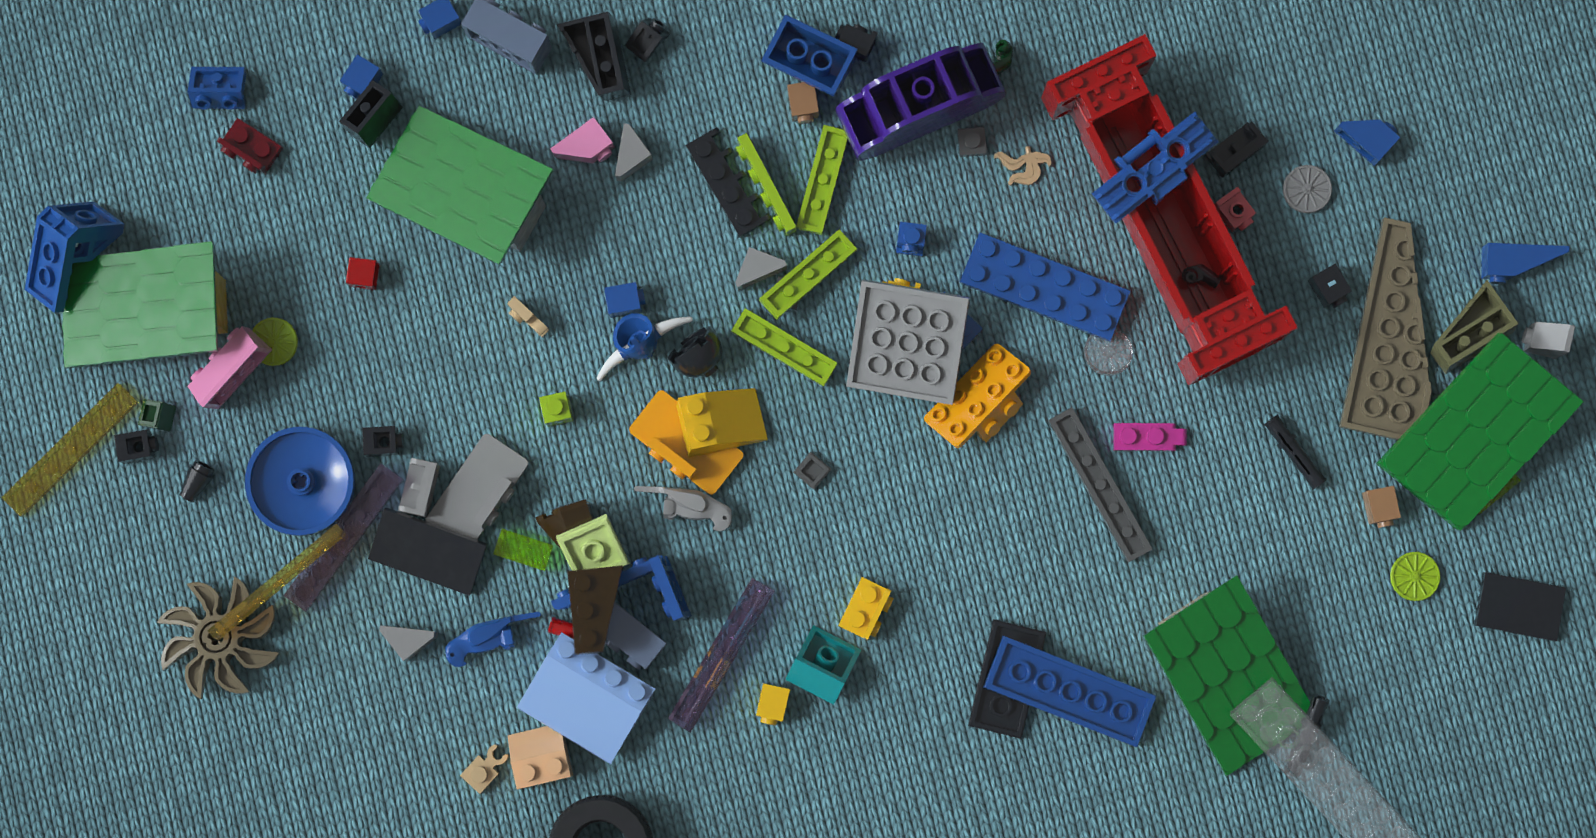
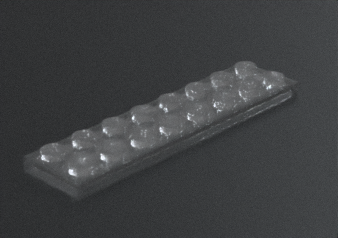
[1230,678,1420,838]

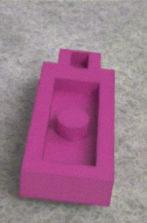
[1113,423,1187,451]

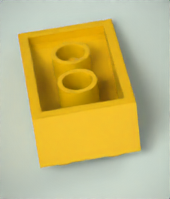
[676,388,768,457]

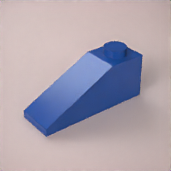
[1481,243,1570,284]

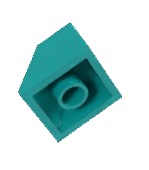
[785,625,861,705]

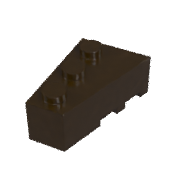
[567,565,623,655]

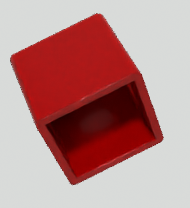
[346,257,380,290]

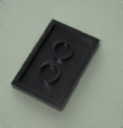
[1474,572,1566,642]

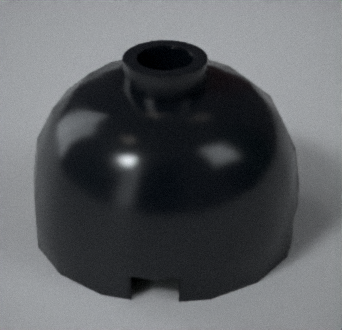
[668,326,723,378]

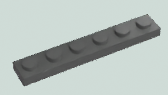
[1048,407,1152,563]

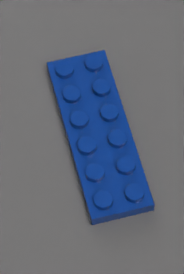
[960,233,1130,342]
[984,636,1156,747]

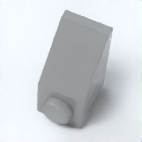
[1522,322,1575,359]

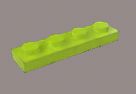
[796,125,848,235]
[735,133,797,236]
[759,229,857,320]
[731,308,838,387]

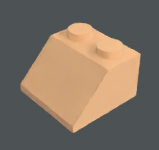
[508,726,573,789]

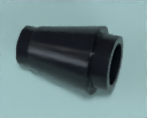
[179,460,215,502]

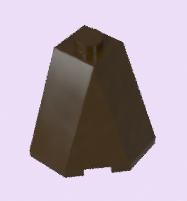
[536,499,595,550]

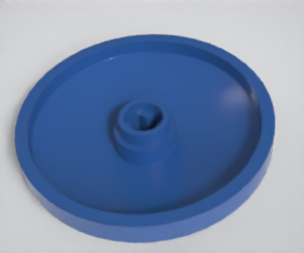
[245,427,355,536]

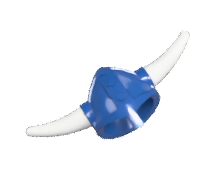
[597,313,693,381]

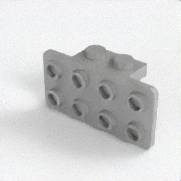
[426,434,528,540]

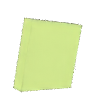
[556,514,629,571]

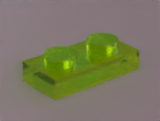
[493,529,554,572]

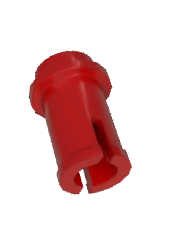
[548,617,574,639]

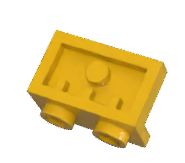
[838,577,894,640]

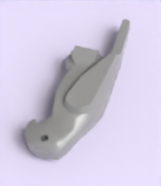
[634,486,732,531]

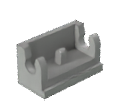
[398,458,440,518]

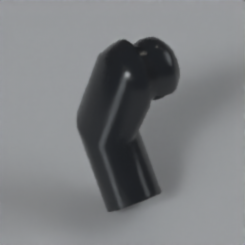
[1182,264,1222,289]

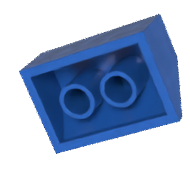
[761,14,858,97]

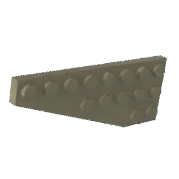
[1339,217,1432,440]

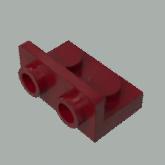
[217,118,283,175]

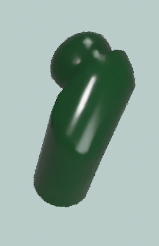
[993,40,1013,75]

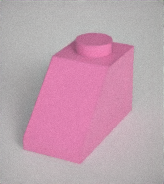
[550,117,614,163]

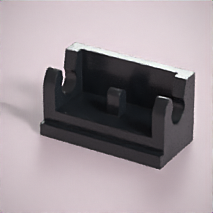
[1205,122,1269,178]

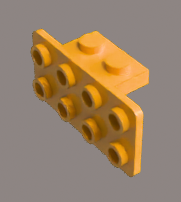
[924,344,1031,448]
[629,390,743,495]

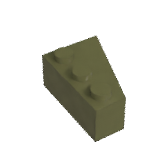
[1430,280,1519,375]

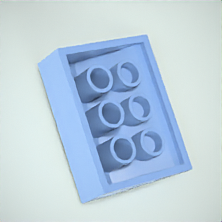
[517,632,655,765]

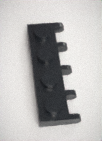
[686,127,772,238]

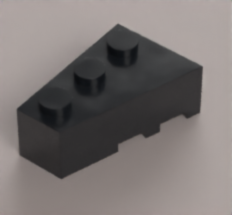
[557,11,631,101]

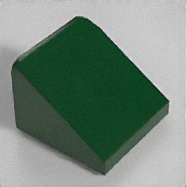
[138,399,176,432]

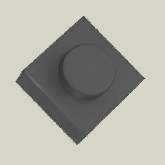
[957,127,987,157]

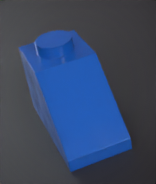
[1334,120,1400,166]

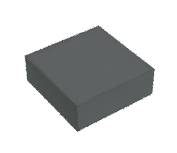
[793,452,831,490]

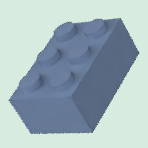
[461,0,552,75]

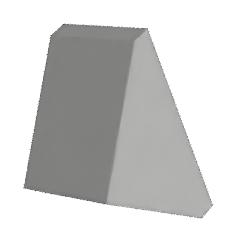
[615,123,653,181]
[735,247,787,291]
[380,625,438,662]

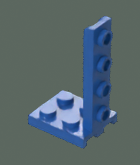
[551,555,692,621]

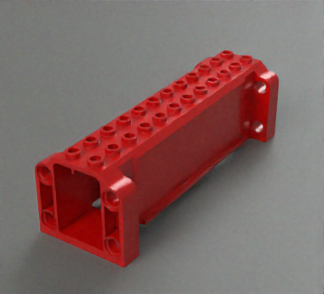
[1041,34,1298,386]

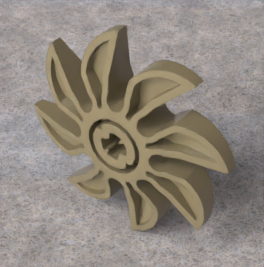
[157,577,280,699]

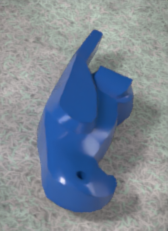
[445,612,541,667]

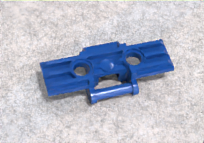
[1092,112,1218,224]

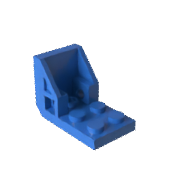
[24,202,125,313]

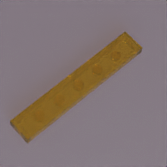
[1,383,139,517]
[207,524,345,640]

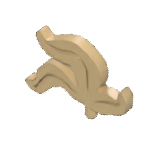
[994,146,1051,186]

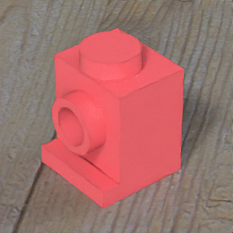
[1214,186,1256,232]

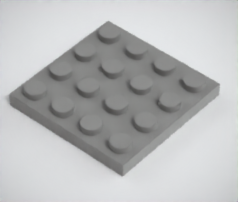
[846,279,970,405]

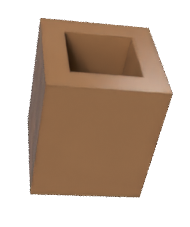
[787,82,819,124]
[1362,486,1401,528]

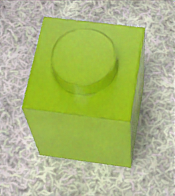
[539,391,574,427]

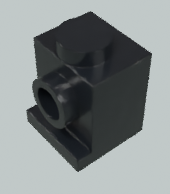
[835,24,878,62]
[362,426,404,457]
[114,430,159,464]

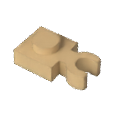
[507,296,549,337]
[460,744,509,794]

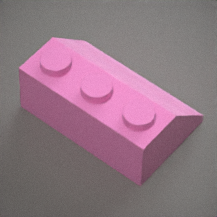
[188,326,272,409]

